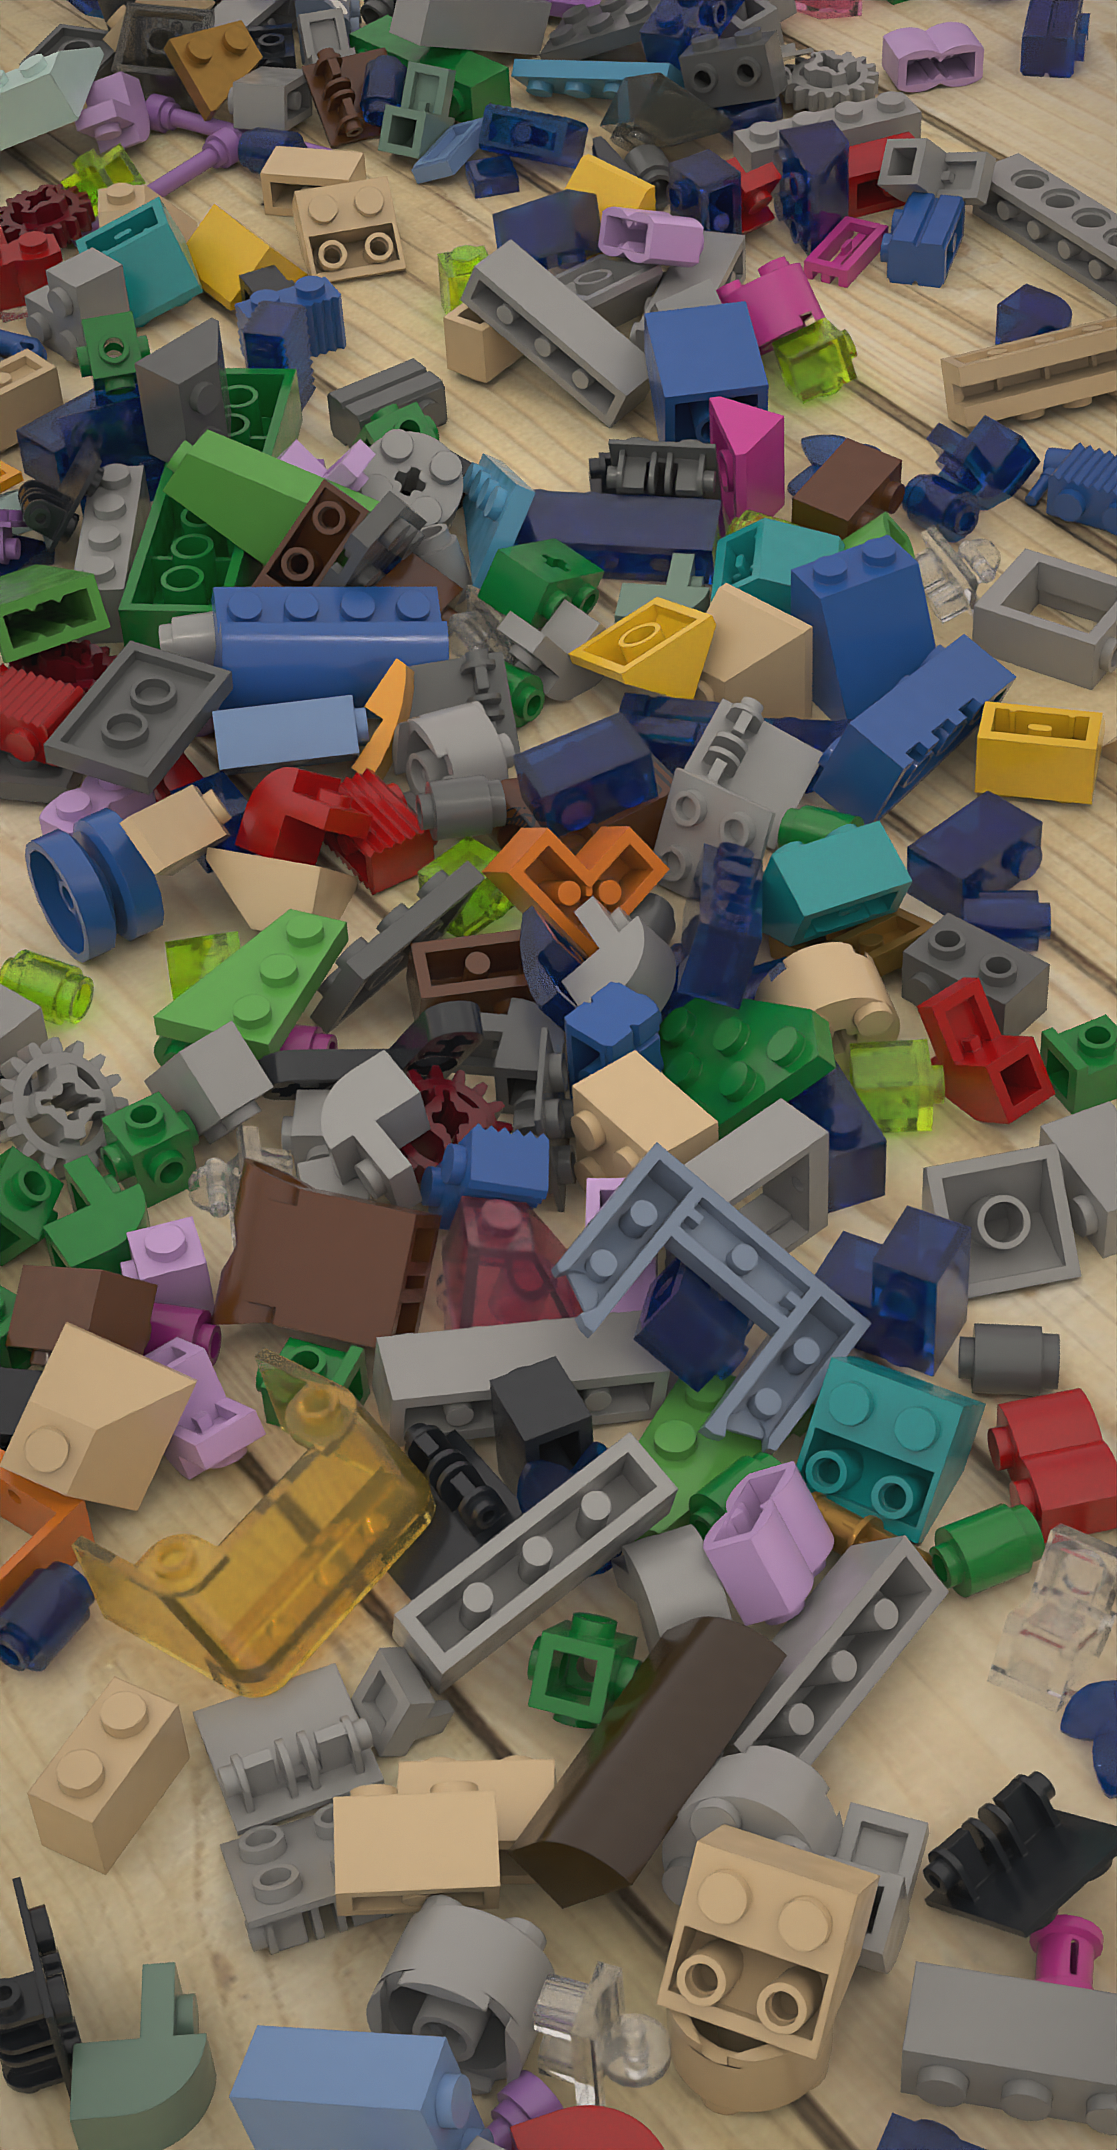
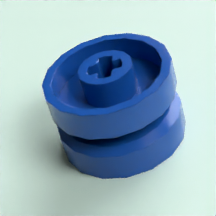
[25,808,164,963]

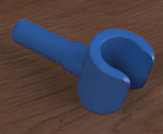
[1025,447,1071,506]

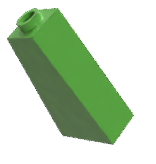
[163,429,380,567]
[0,564,110,663]

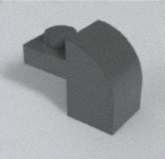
[452,998,566,1114]

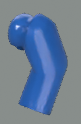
[0,329,47,360]

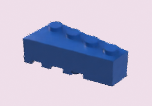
[812,634,1016,825]

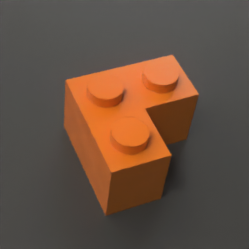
[482,826,670,958]

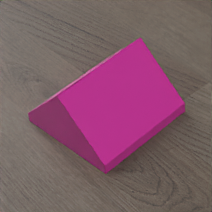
[709,396,785,533]

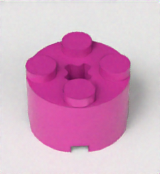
[716,256,826,356]

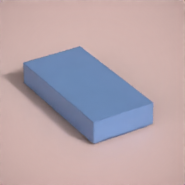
[411,117,493,184]

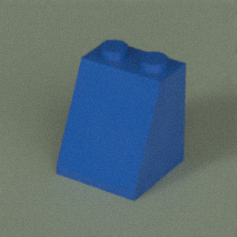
[644,301,769,444]
[791,535,936,733]

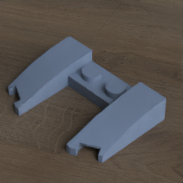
[551,1142,872,1455]

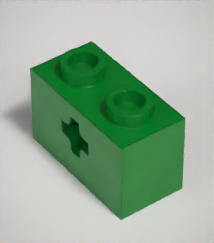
[477,538,605,629]

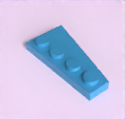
[511,59,706,110]
[463,453,536,589]

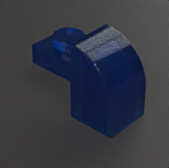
[995,283,1072,345]
[926,415,1041,510]

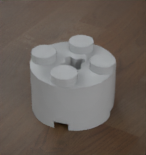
[358,429,463,530]
[392,701,515,815]
[662,1745,843,1906]
[366,1894,557,2095]

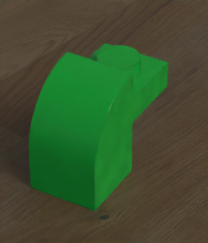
[43,1155,151,1275]

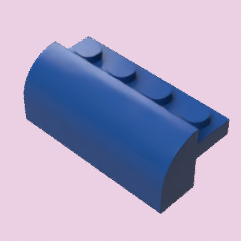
[211,587,449,719]

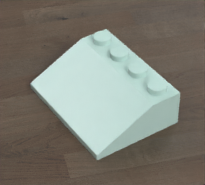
[0,47,104,151]

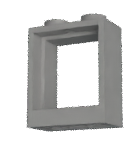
[972,548,1117,690]
[665,1098,829,1308]

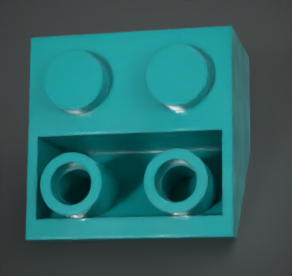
[75,197,204,328]
[711,518,845,615]
[745,820,912,947]
[796,1356,986,1544]

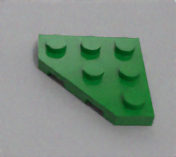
[658,992,836,1140]

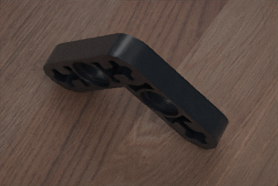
[258,1001,484,1100]

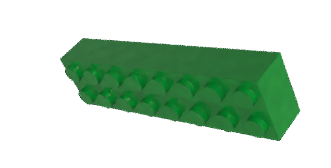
[118,368,303,650]

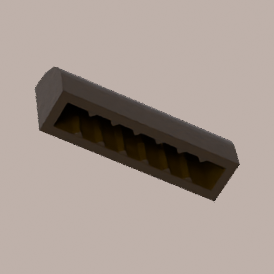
[508,1616,787,1909]

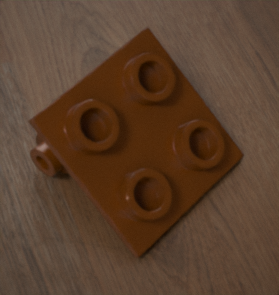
[302,47,403,148]

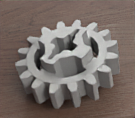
[782,50,879,112]
[0,1037,129,1180]

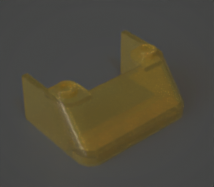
[71,1347,436,1698]

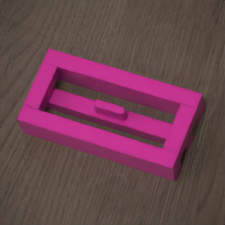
[804,216,889,288]

